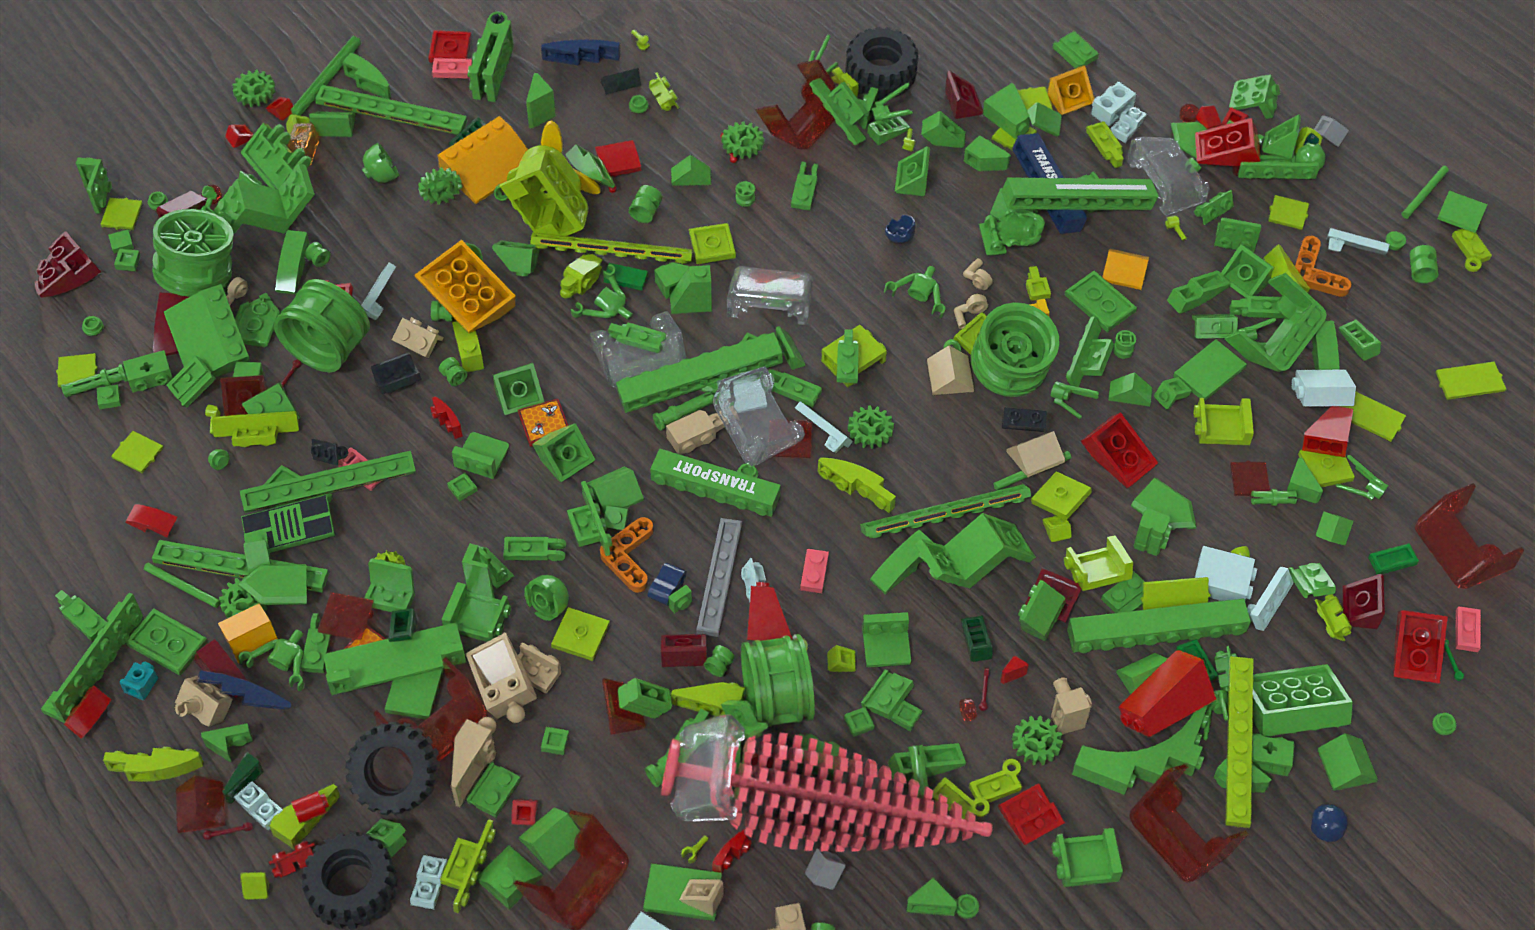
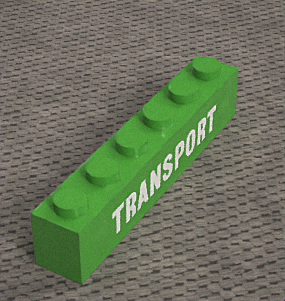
[650,449,781,517]

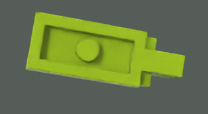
[1086,121,1124,168]

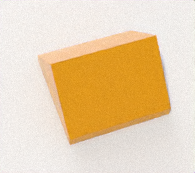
[1048,66,1094,115]
[1102,249,1149,290]
[218,603,278,664]

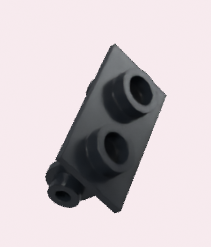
[600,68,642,95]
[311,438,349,465]

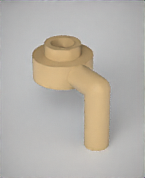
[963,258,993,290]
[226,277,248,305]
[954,294,988,329]

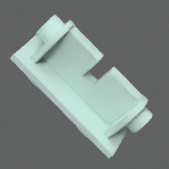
[741,558,766,601]

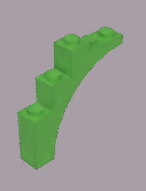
[1072,705,1209,795]

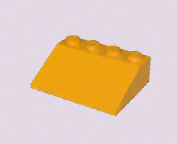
[438,116,528,204]
[415,240,516,333]

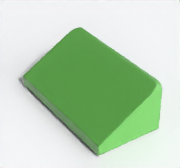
[1027,102,1061,137]
[776,326,805,370]

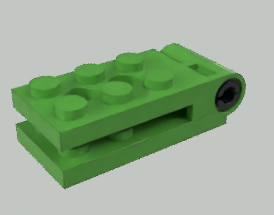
[467,12,514,102]

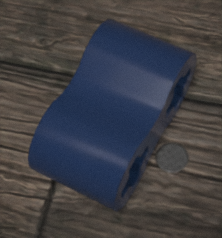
[648,562,687,606]

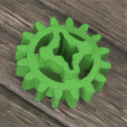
[233,70,275,107]
[722,122,764,159]
[418,167,462,204]
[848,405,894,449]
[219,576,268,618]
[1012,716,1063,765]

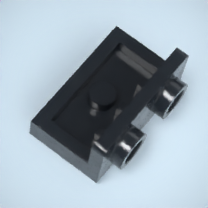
[371,353,422,394]
[1002,407,1047,432]

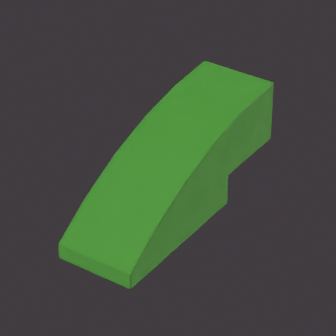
[343,52,391,99]
[565,144,615,188]
[275,230,309,295]
[1167,270,1231,314]
[1312,321,1340,370]
[870,530,934,595]
[888,743,966,782]

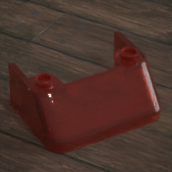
[756,59,836,150]
[1415,483,1524,589]
[373,657,488,765]
[1129,764,1249,882]
[513,810,629,930]

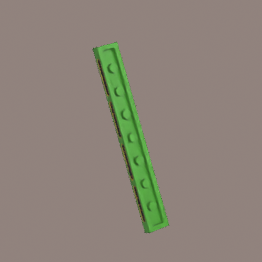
[315,85,467,135]
[240,451,416,513]
[860,484,1031,538]
[152,540,329,593]

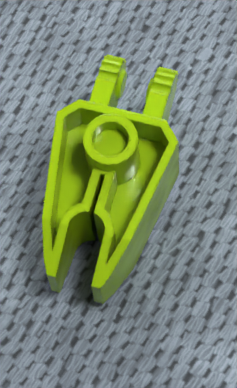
[560,254,602,299]

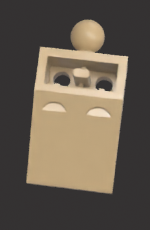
[465,633,537,723]
[451,717,496,808]

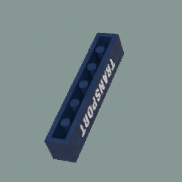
[1012,133,1087,234]

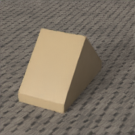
[679,879,723,916]

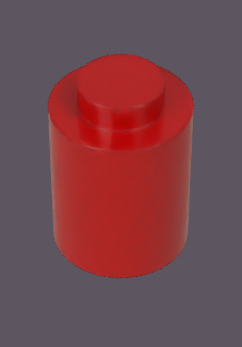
[291,791,329,824]

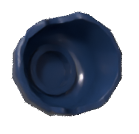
[885,215,915,244]
[1311,804,1348,842]

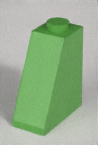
[983,83,1030,139]
[670,265,712,314]

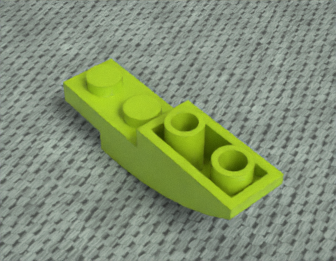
[818,458,896,513]
[103,747,204,782]

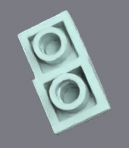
[1110,106,1147,143]
[234,782,283,830]
[410,855,447,909]

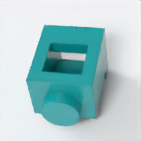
[119,662,158,701]

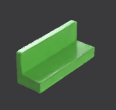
[462,543,495,598]

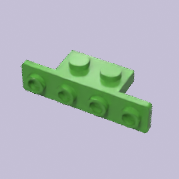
[810,78,868,145]
[1238,155,1319,179]
[1066,316,1114,387]
[567,481,613,556]
[711,700,768,739]

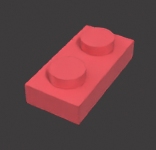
[432,58,472,78]
[800,549,829,593]
[1455,606,1481,652]

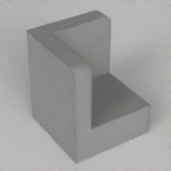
[1314,116,1349,146]
[805,849,845,889]

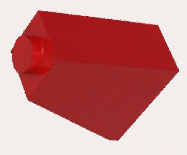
[1302,406,1354,457]
[747,582,793,641]

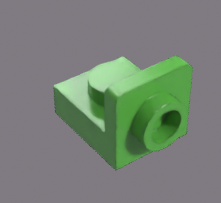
[1154,377,1192,409]

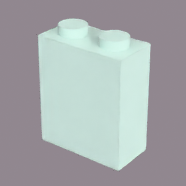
[1292,370,1356,406]
[1195,546,1257,601]

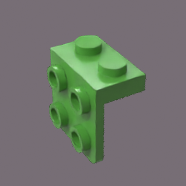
[1229,75,1280,119]
[76,157,112,214]
[452,432,509,479]
[363,559,415,612]

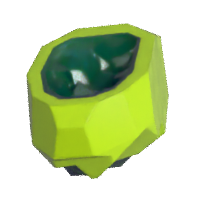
[1294,127,1322,154]

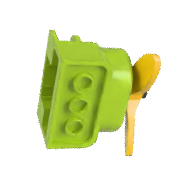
[500,121,601,236]

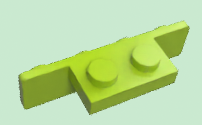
[211,411,299,447]
[440,819,496,913]

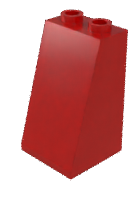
[1119,650,1217,737]

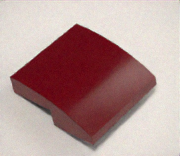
[1025,568,1082,623]

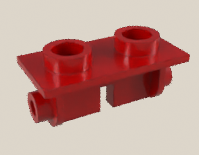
[269,841,315,878]

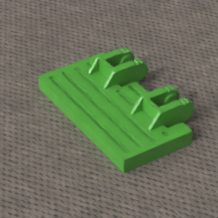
[240,123,312,190]

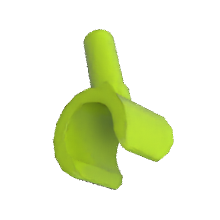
[632,30,650,50]
[903,128,915,152]
[1165,216,1187,241]
[205,405,220,434]
[681,836,709,863]

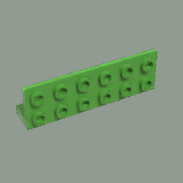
[41,593,143,723]
[323,623,466,695]

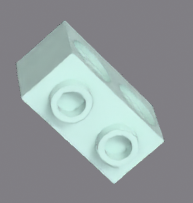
[1091,82,1136,127]

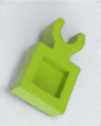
[831,67,858,97]

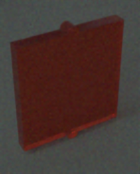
[1230,460,1270,498]

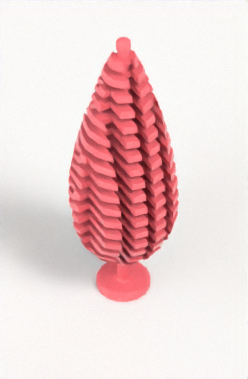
[661,733,993,852]

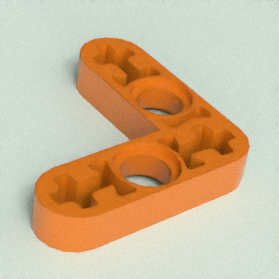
[1295,236,1351,297]
[600,517,653,593]

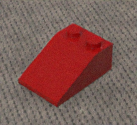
[1195,118,1261,166]
[1081,412,1158,488]
[1393,610,1448,684]

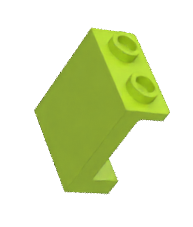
[821,325,887,388]
[1194,398,1254,445]
[1064,535,1133,591]

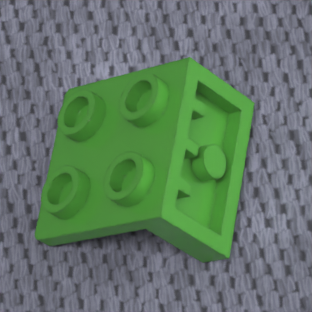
[1214,218,1261,252]
[862,612,911,667]

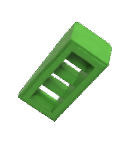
[867,116,910,146]
[1339,320,1381,361]

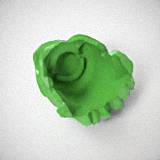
[997,210,1045,247]

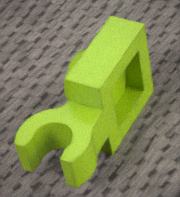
[1026,266,1051,301]

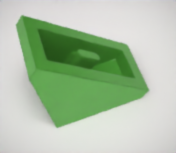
[671,155,711,186]
[1108,372,1152,407]
[1287,457,1323,503]
[907,878,956,916]

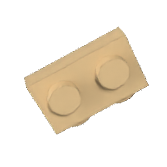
[392,317,444,358]
[518,643,561,694]

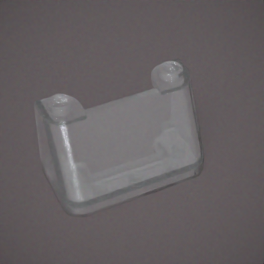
[1127,137,1209,216]
[727,266,813,325]
[589,311,686,388]
[713,366,805,467]
[672,714,745,821]

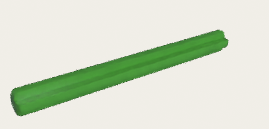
[291,36,361,116]

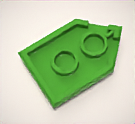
[1171,122,1208,165]
[235,293,280,347]
[1131,478,1196,530]
[238,564,307,605]

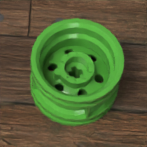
[152,209,233,297]
[274,279,370,372]
[971,303,1059,397]
[741,634,815,727]

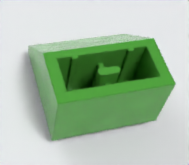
[1018,580,1065,641]

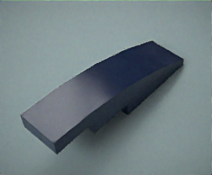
[541,40,621,66]
[197,670,291,710]

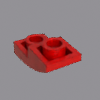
[430,396,463,439]
[125,504,178,537]
[64,686,111,738]
[712,829,752,873]

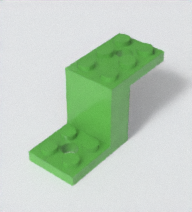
[213,164,315,235]
[915,513,1036,588]

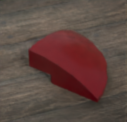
[35,231,101,298]
[153,292,189,356]

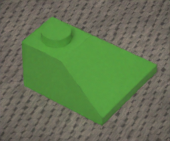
[492,240,540,276]
[532,423,595,482]
[477,846,543,910]

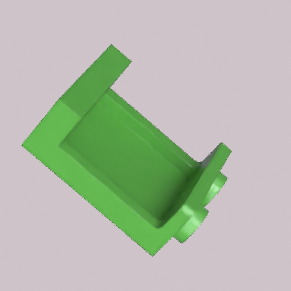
[442,582,511,642]
[1052,828,1123,887]

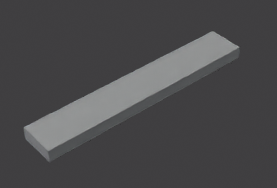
[696,518,742,637]

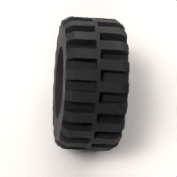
[845,27,919,99]
[345,722,440,815]
[301,832,398,930]

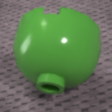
[362,143,400,183]
[524,575,569,621]

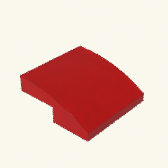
[595,140,641,177]
[998,783,1065,845]

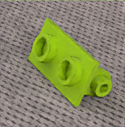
[649,72,679,111]
[1315,594,1352,641]

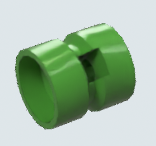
[629,185,663,223]
[1409,245,1439,283]

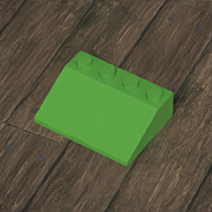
[164,284,250,377]
[1252,664,1352,737]

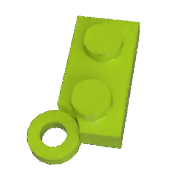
[1452,229,1492,272]
[969,759,1022,806]
[932,778,990,819]

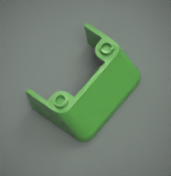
[1225,273,1326,372]

